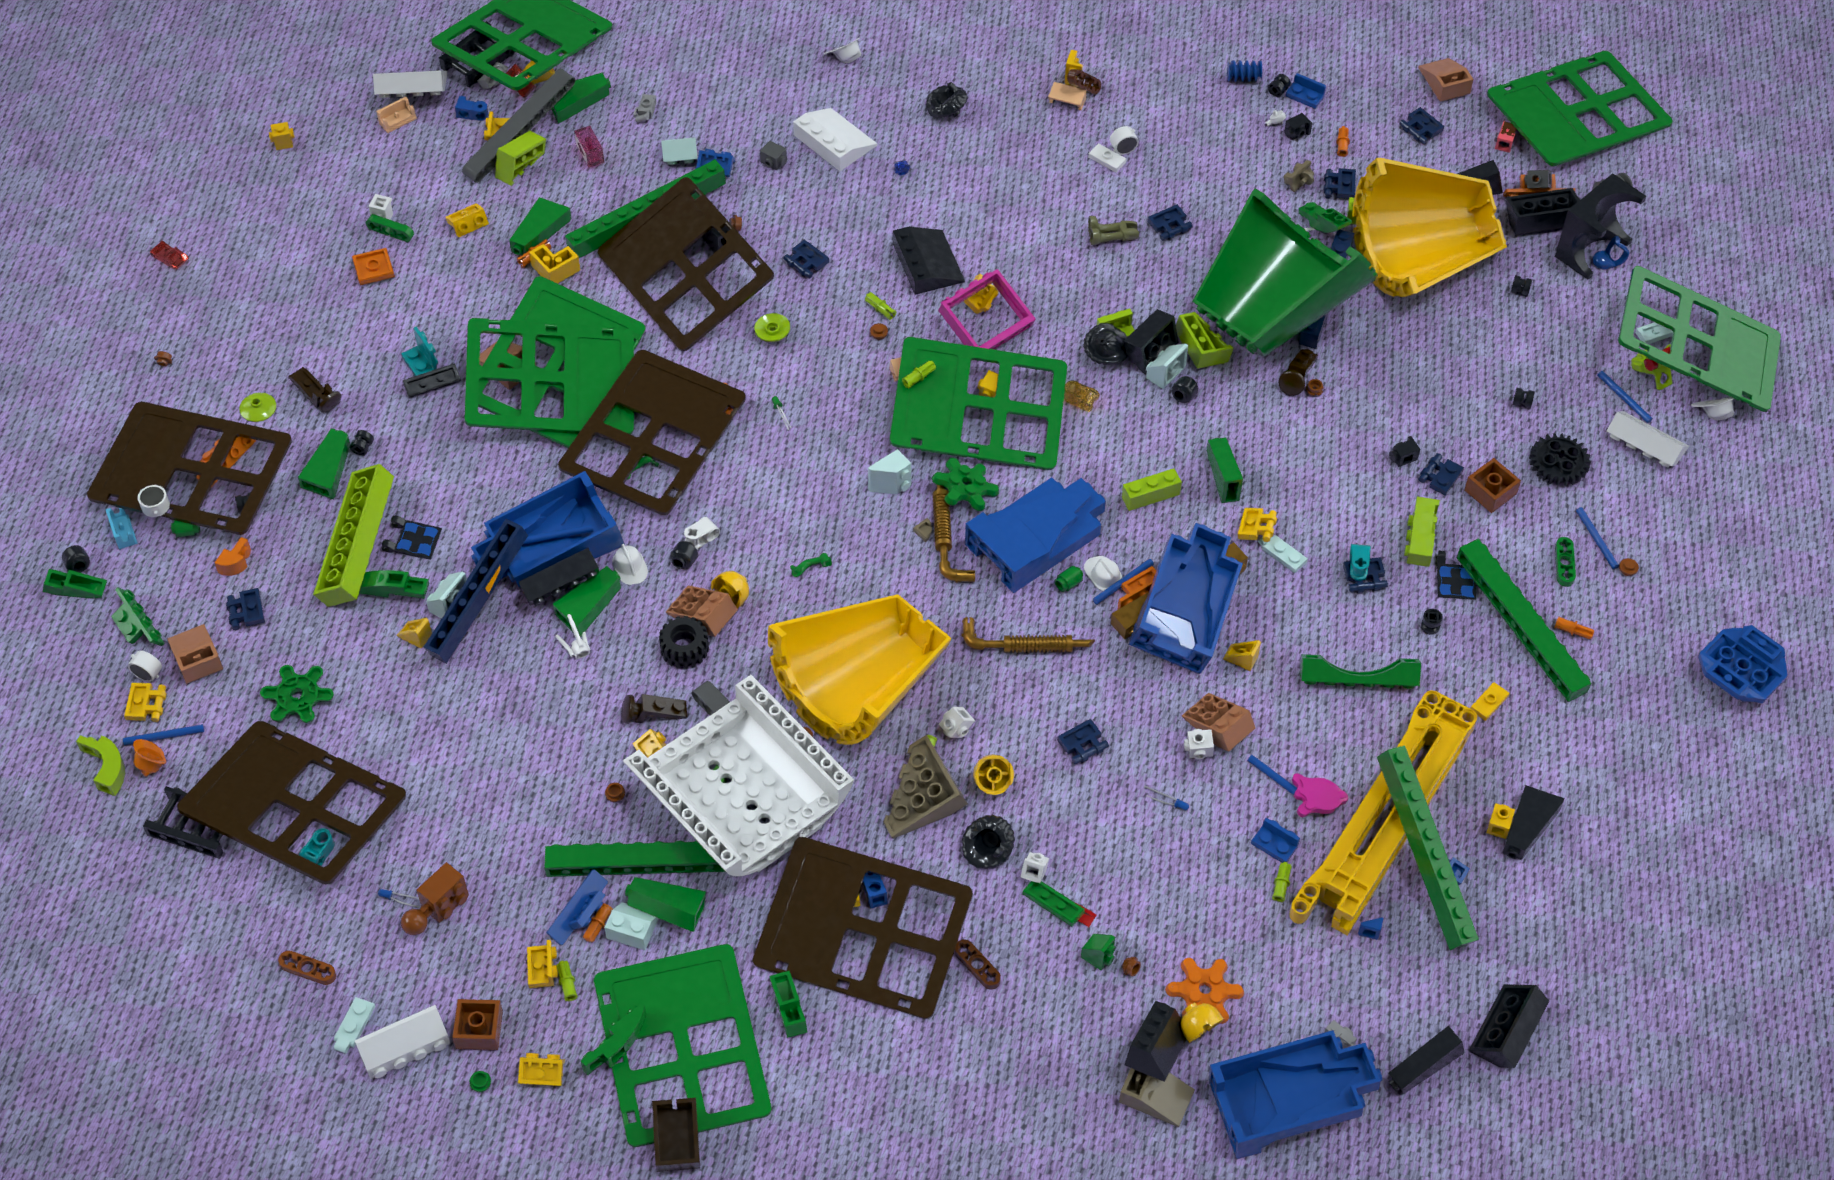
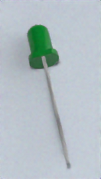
[772,396,791,430]

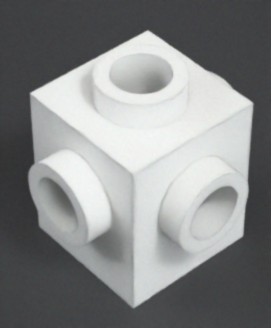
[939,707,975,738]
[1184,729,1214,759]

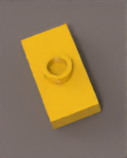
[1470,682,1510,721]

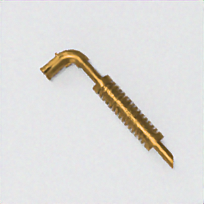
[932,485,975,583]
[961,617,1095,653]

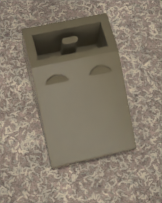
[1119,1068,1195,1127]

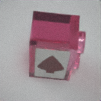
[574,126,604,168]

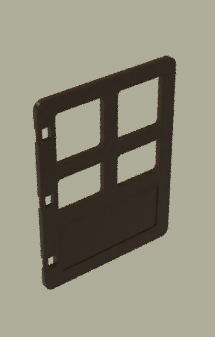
[597,177,774,351]
[558,350,746,515]
[87,401,292,535]
[177,721,406,885]
[753,837,973,1019]

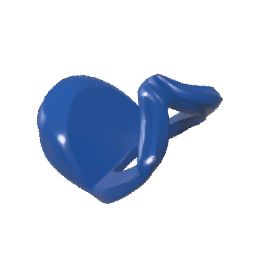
[1592,236,1630,269]

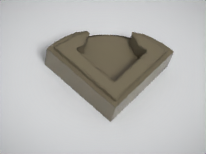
[913,518,932,542]

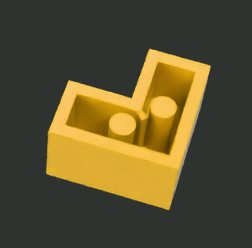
[529,244,580,284]

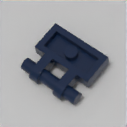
[1399,107,1444,144]
[1323,168,1356,199]
[1147,204,1193,241]
[783,239,829,279]
[1418,453,1464,496]
[1343,557,1388,593]
[226,588,265,630]
[1057,719,1109,765]

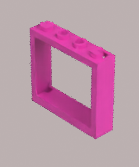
[938,269,1036,361]

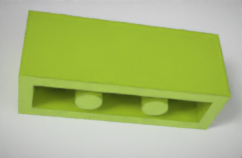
[1121,468,1182,511]

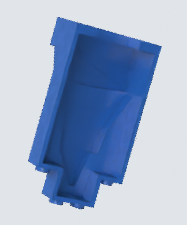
[471,471,625,588]
[965,477,1106,593]
[1128,523,1243,674]
[1209,1030,1382,1159]

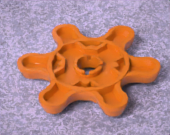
[1165,958,1244,1024]

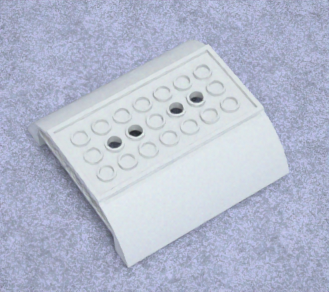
[623,675,854,876]

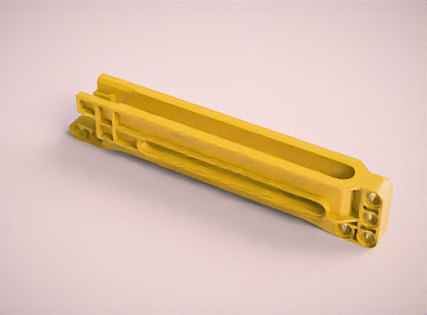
[1289,690,1477,936]

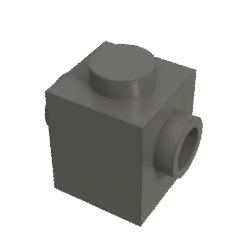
[760,141,788,170]
[1525,170,1552,189]

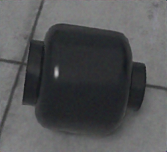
[1171,376,1199,403]
[670,541,698,569]
[62,545,90,573]

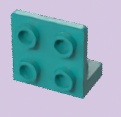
[401,326,438,376]

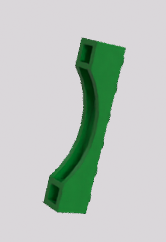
[1300,654,1421,689]

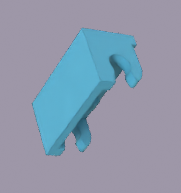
[105,508,138,549]

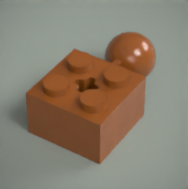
[401,862,469,936]

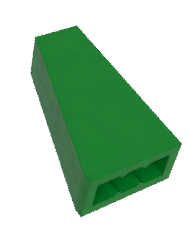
[551,72,611,123]
[509,197,572,255]
[298,428,350,500]
[1206,437,1243,503]
[552,566,621,637]
[625,877,706,932]

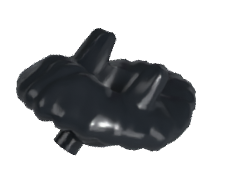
[926,82,968,118]
[1083,323,1127,365]
[962,815,1015,869]

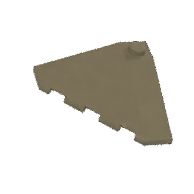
[883,735,968,839]

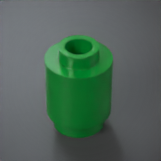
[171,520,200,537]
[1054,566,1083,592]

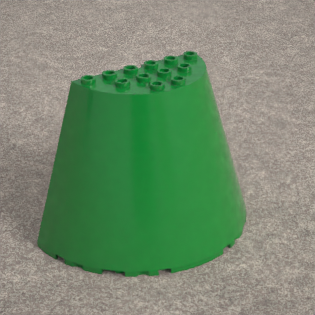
[1192,188,1378,357]

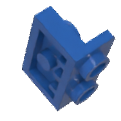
[1286,73,1326,109]
[696,149,735,177]
[1251,818,1300,863]

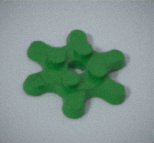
[931,458,999,511]
[260,665,334,724]

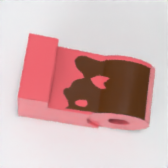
[1495,121,1516,153]

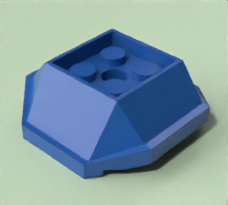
[1698,625,1788,703]

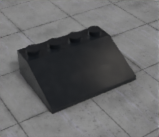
[893,226,965,295]

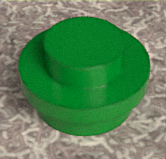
[469,1071,491,1092]

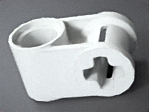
[684,517,720,550]

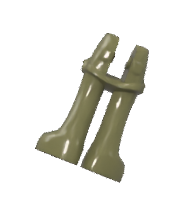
[1088,216,1139,245]

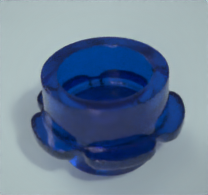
[894,160,911,175]

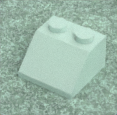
[661,137,698,165]
[1146,344,1188,389]
[868,449,911,494]
[426,572,467,618]
[604,902,659,950]

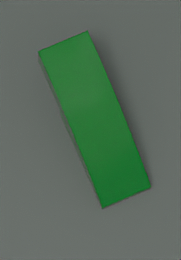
[42,569,107,598]
[769,971,808,1038]

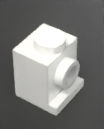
[368,194,393,220]
[1021,852,1049,883]

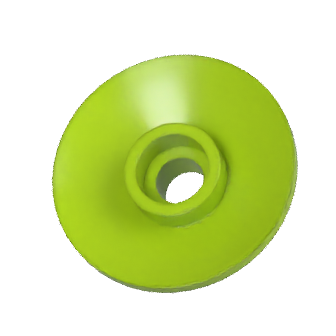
[754,313,790,342]
[239,392,276,422]

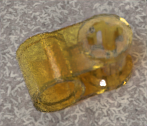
[1064,380,1100,412]

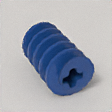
[1227,60,1262,82]

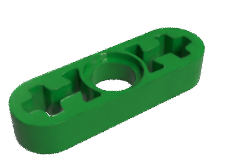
[365,214,414,242]
[1555,537,1576,587]

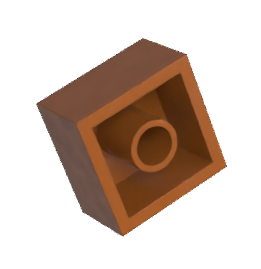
[1464,458,1521,513]
[452,999,503,1050]

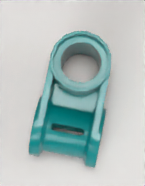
[1350,544,1371,581]
[299,828,335,866]

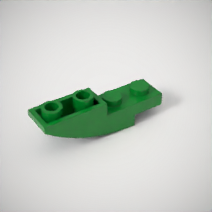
[1298,202,1353,233]
[359,570,429,599]
[581,1003,646,1075]

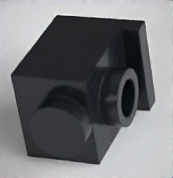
[1284,113,1312,140]
[1389,436,1421,467]

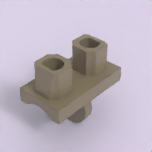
[1283,160,1314,192]

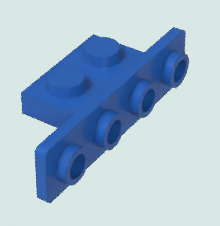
[546,870,608,945]

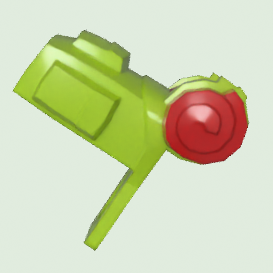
[1631,344,1672,390]

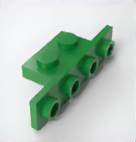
[111,587,165,646]

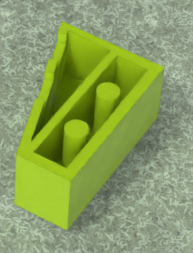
[495,131,546,186]
[1176,312,1234,369]
[1404,497,1440,567]

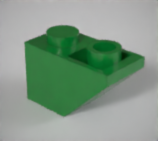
[1081,934,1116,971]

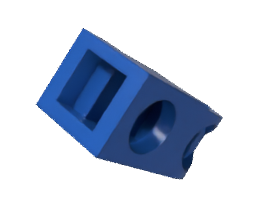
[455,96,489,121]
[862,873,888,909]

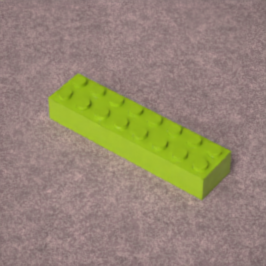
[313,464,394,607]

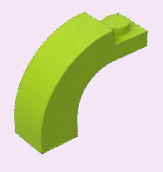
[76,735,125,796]

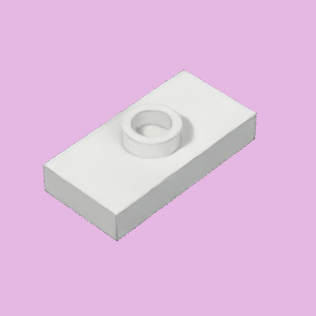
[1088,143,1126,173]

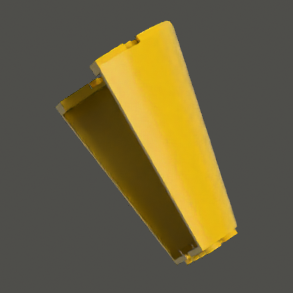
[1352,158,1507,297]
[768,594,951,745]

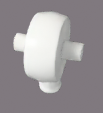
[1265,110,1286,127]

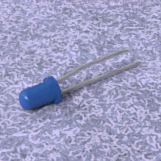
[1144,786,1189,810]
[378,889,421,907]

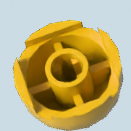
[711,571,749,609]
[973,754,1014,795]
[1180,1002,1224,1043]

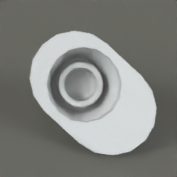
[823,38,861,63]
[1691,397,1734,420]
[612,544,648,585]
[1084,556,1123,591]

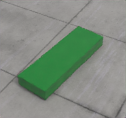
[1023,881,1085,927]

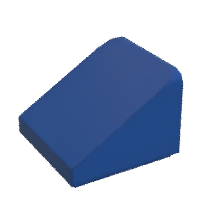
[1358,917,1383,940]

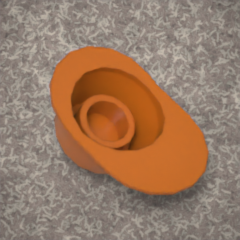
[133,739,167,777]

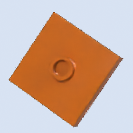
[352,248,395,285]

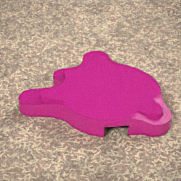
[1292,773,1348,817]

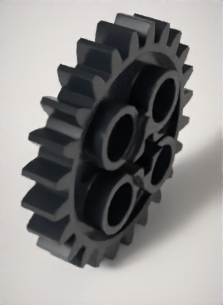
[1529,433,1591,486]

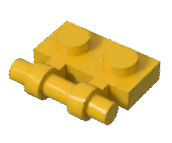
[1238,508,1277,542]
[124,683,167,722]

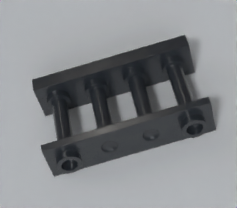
[439,21,515,87]
[143,786,224,859]

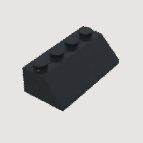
[1506,188,1580,235]
[519,548,599,606]
[1469,984,1549,1068]
[1125,1001,1187,1082]

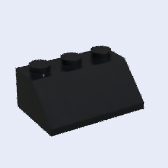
[1124,309,1179,375]

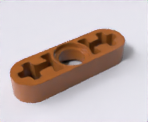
[278,951,336,985]

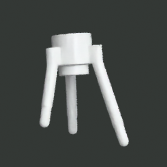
[555,614,591,659]

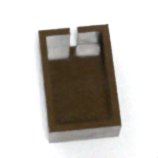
[652,1098,700,1172]

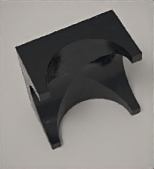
[1555,173,1646,280]

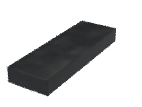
[403,363,461,398]

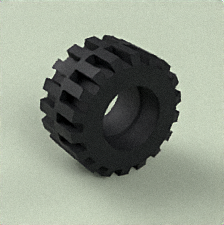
[659,616,709,669]

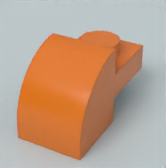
[214,537,251,576]

